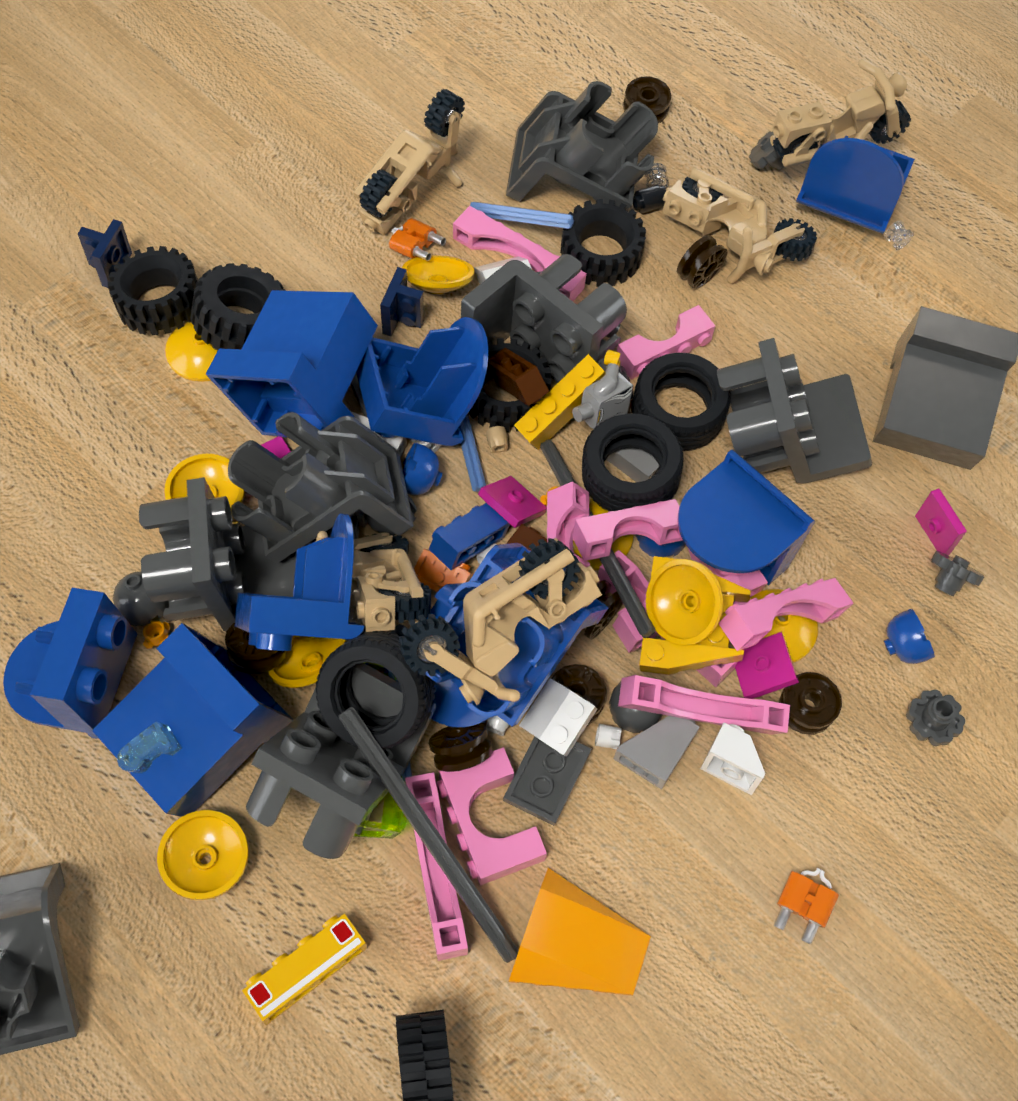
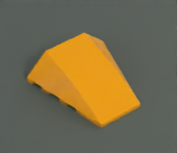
[508,868,651,996]

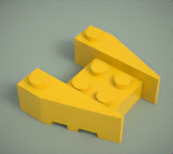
[639,556,751,675]

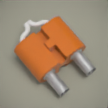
[389,218,446,261]
[774,868,839,944]

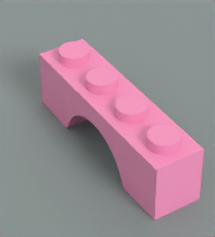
[617,305,715,380]
[547,482,590,567]
[572,499,683,561]

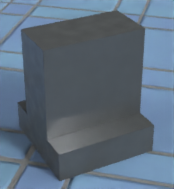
[872,306,1018,470]

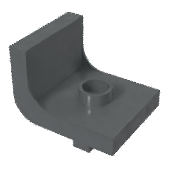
[0,863,80,1055]

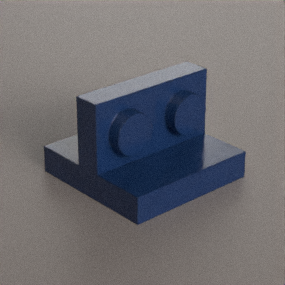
[78,219,132,288]
[380,267,424,336]

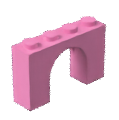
[436,747,547,886]

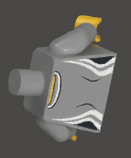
[572,350,633,429]

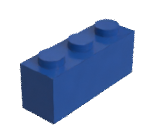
[429,503,510,570]

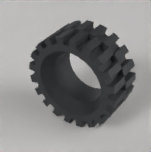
[560,199,646,287]
[108,246,198,335]
[469,338,552,432]
[396,1010,454,1101]

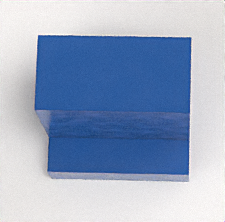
[206,290,378,437]
[92,623,294,817]

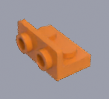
[414,549,474,592]

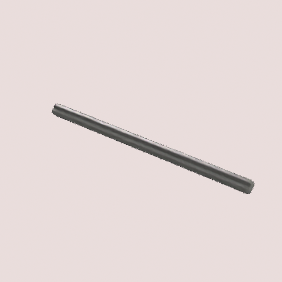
[540,439,655,638]
[339,707,519,963]

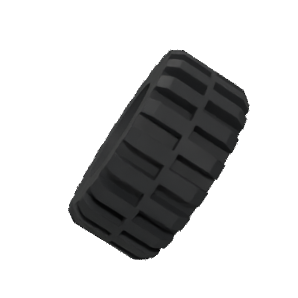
[191,263,286,351]

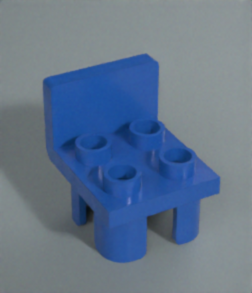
[417,543,608,727]

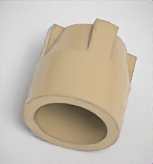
[486,426,508,453]

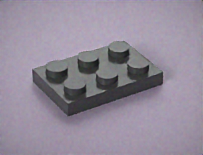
[503,736,591,826]

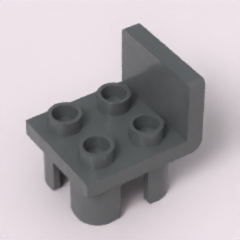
[506,81,658,211]
[461,254,627,382]
[717,338,872,484]
[228,412,414,564]
[139,477,296,632]
[246,663,437,859]

